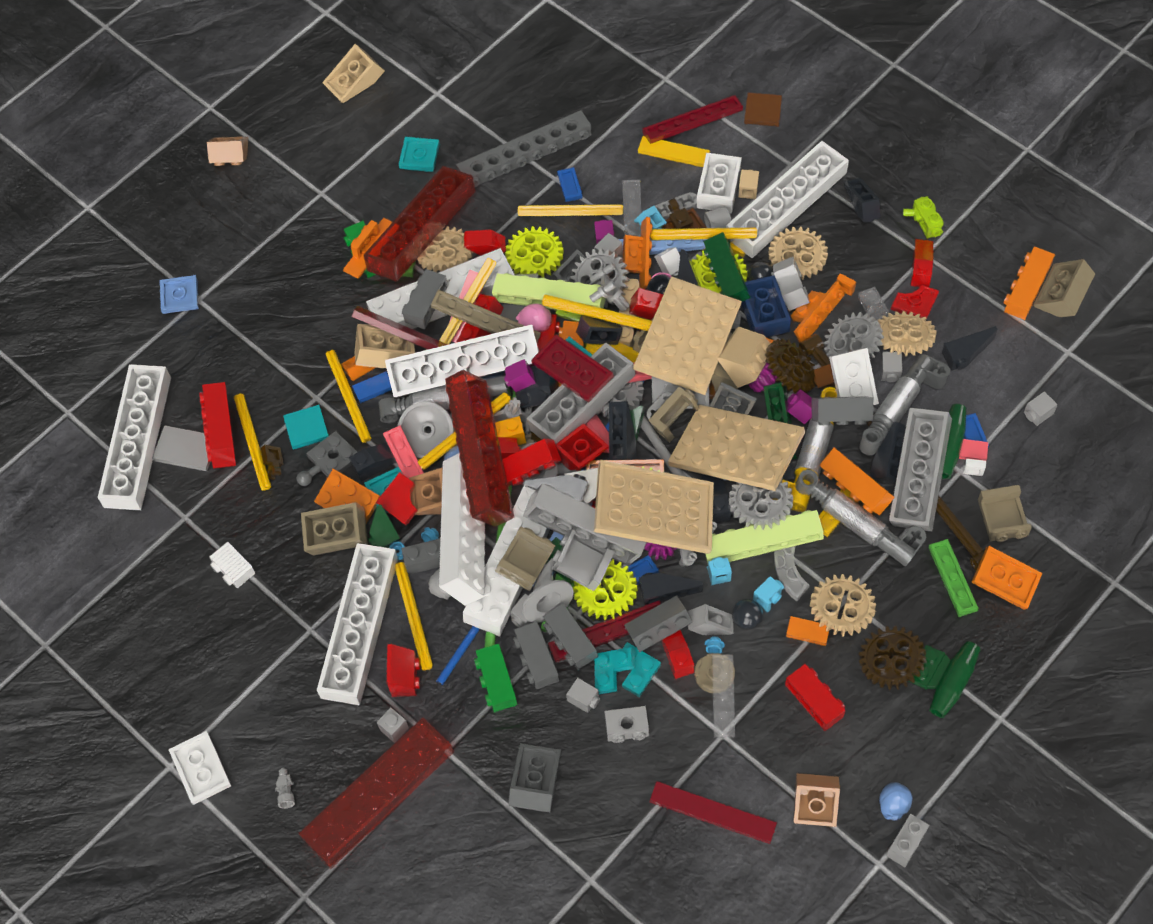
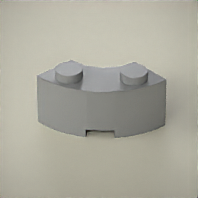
[771,257,810,311]

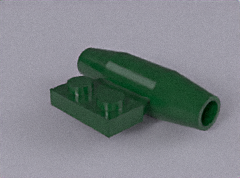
[942,404,967,479]
[908,641,980,718]

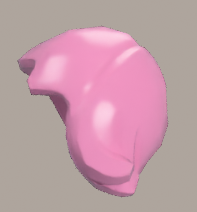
[516,303,552,332]

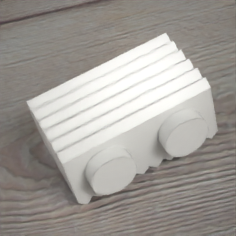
[209,542,255,588]

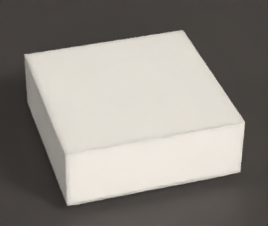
[963,459,986,476]

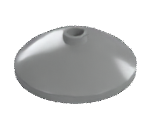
[398,402,454,458]

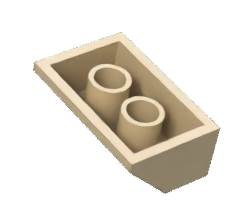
[355,324,415,368]
[717,327,771,388]

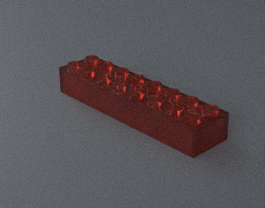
[363,166,475,281]
[445,370,515,526]
[299,718,454,870]

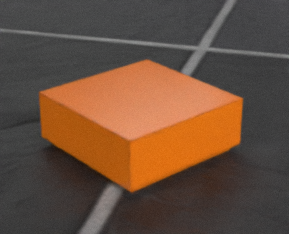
[836,273,856,296]

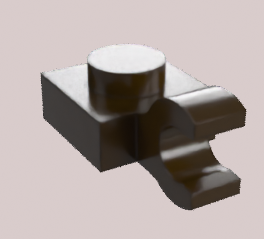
[668,198,693,229]
[261,445,283,480]

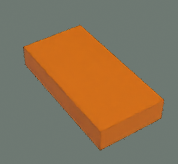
[786,616,829,646]

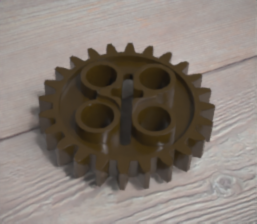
[765,338,816,393]
[859,625,927,690]

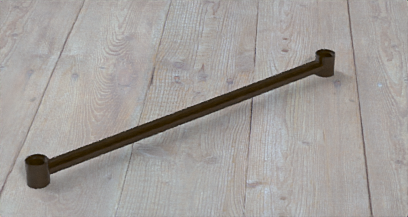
[799,334,985,571]

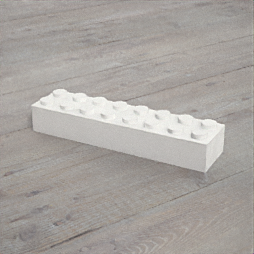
[726,141,849,258]
[366,248,514,329]
[385,325,539,397]
[98,365,171,510]
[439,452,486,605]
[463,485,550,637]
[317,543,398,705]

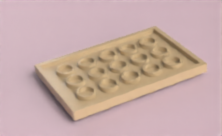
[633,276,742,395]
[668,405,805,491]
[594,460,714,554]

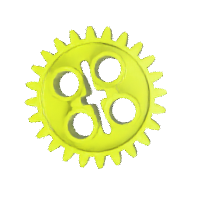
[505,226,564,278]
[692,251,747,293]
[573,559,638,620]

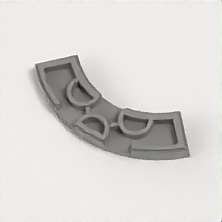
[774,546,809,601]

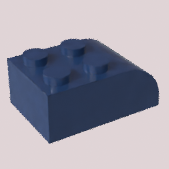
[741,275,791,337]

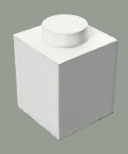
[654,247,680,277]

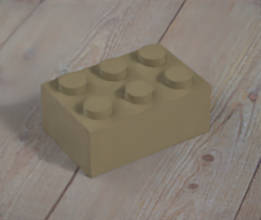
[301,502,368,555]

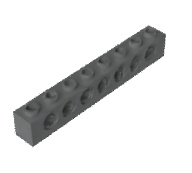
[456,110,591,190]

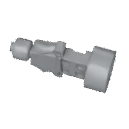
[275,768,295,808]

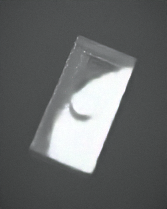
[858,287,890,321]

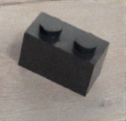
[576,316,623,345]

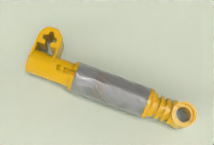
[772,387,837,512]

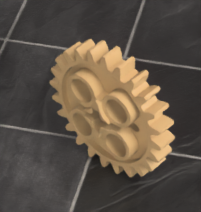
[416,227,474,272]
[769,227,828,280]
[878,311,936,356]
[810,574,876,636]

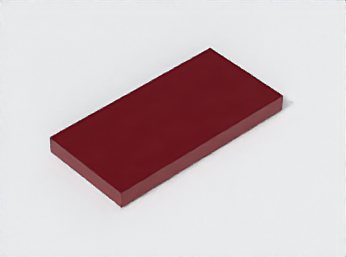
[531,334,614,403]

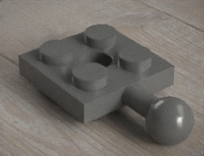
[296,431,357,486]

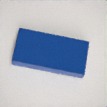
[557,167,583,202]
[352,372,392,403]
[964,413,989,447]
[628,555,659,585]

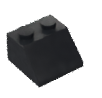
[515,365,559,408]

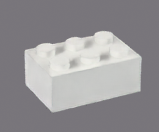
[697,153,741,213]

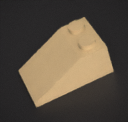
[323,44,385,103]

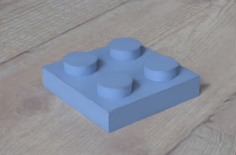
[160,275,199,314]

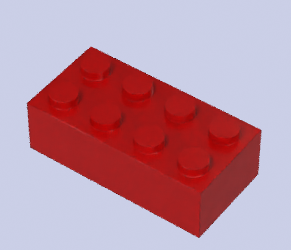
[199,382,236,469]

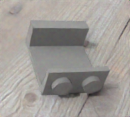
[552,529,614,591]

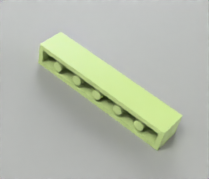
[492,273,606,310]
[705,510,823,564]

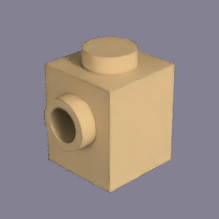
[739,170,759,199]

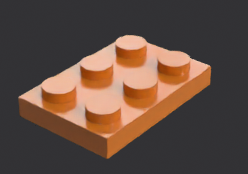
[314,469,380,524]
[971,546,1042,610]

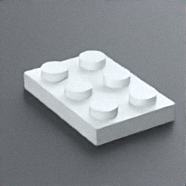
[829,348,879,405]
[169,731,231,805]

